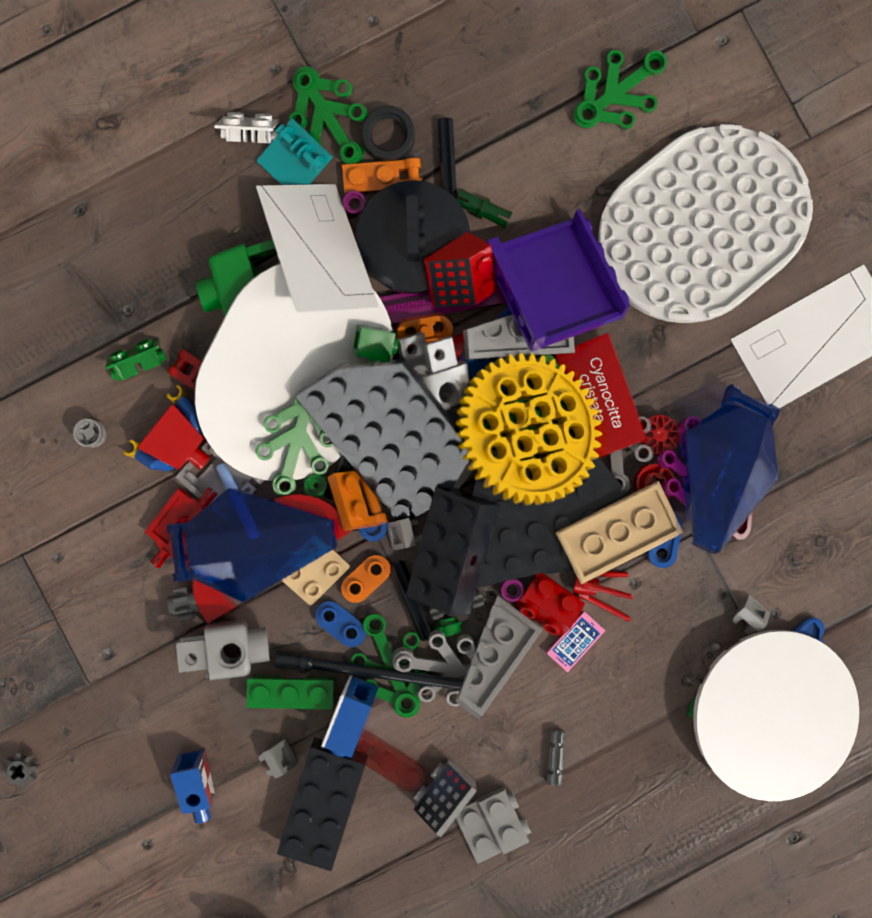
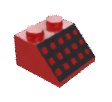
[424,232,497,307]

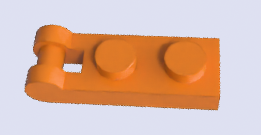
[342,158,422,195]

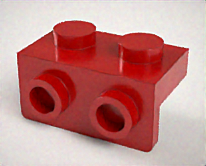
[515,573,585,638]

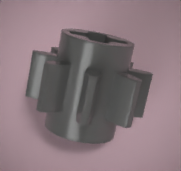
[167,586,200,622]
[2,750,41,788]

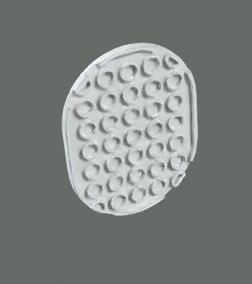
[598,124,813,323]
[195,260,393,481]

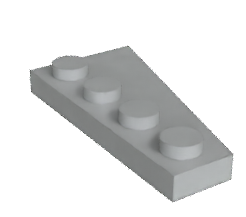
[463,315,575,360]
[456,595,543,719]

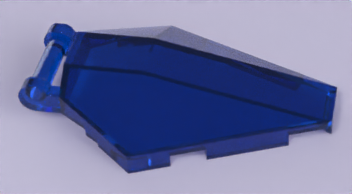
[680,384,780,554]
[166,488,337,602]

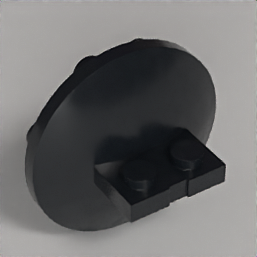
[356,180,470,294]

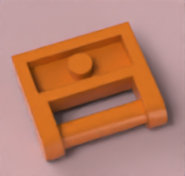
[327,471,388,531]

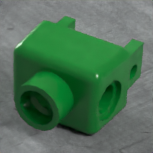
[195,240,277,316]

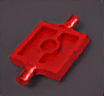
[144,487,224,569]

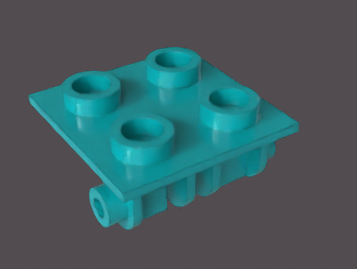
[257,118,333,185]

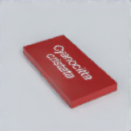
[555,333,648,458]

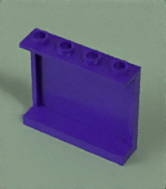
[487,209,630,352]

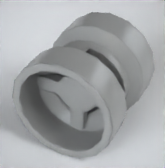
[73,419,108,448]

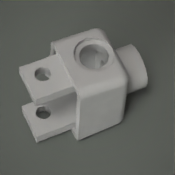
[397,332,471,422]
[176,619,270,680]

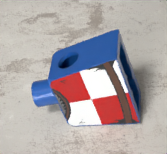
[170,749,215,823]

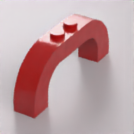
[193,495,353,624]

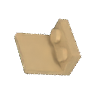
[265,520,350,605]

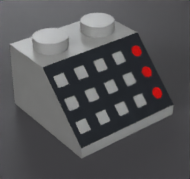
[413,759,477,837]

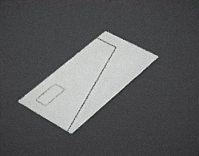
[256,184,379,313]
[731,265,872,412]

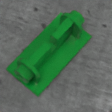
[105,338,167,381]

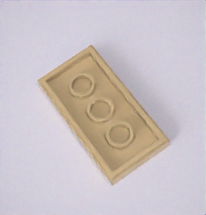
[555,481,683,584]

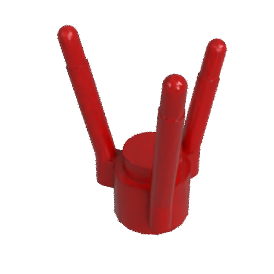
[573,571,633,622]

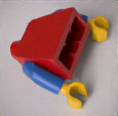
[123,385,210,471]

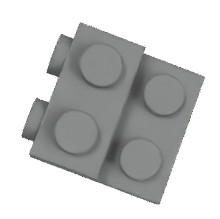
[456,786,532,864]

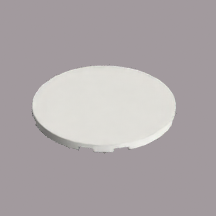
[693,630,859,801]

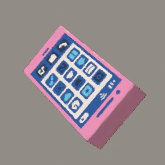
[546,611,606,672]

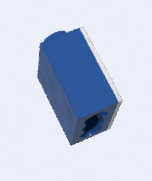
[322,675,379,758]

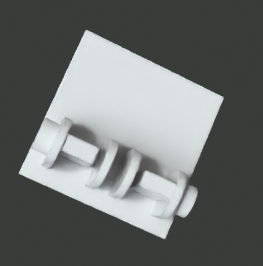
[215,112,279,144]

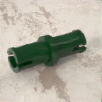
[456,188,513,229]

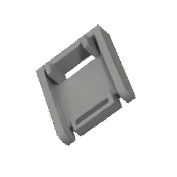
[176,441,265,522]

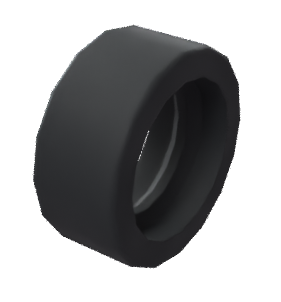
[362,106,415,162]

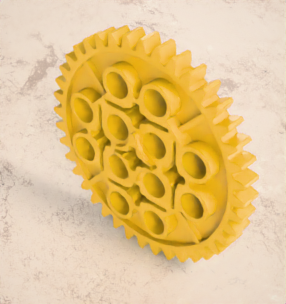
[455,353,602,505]

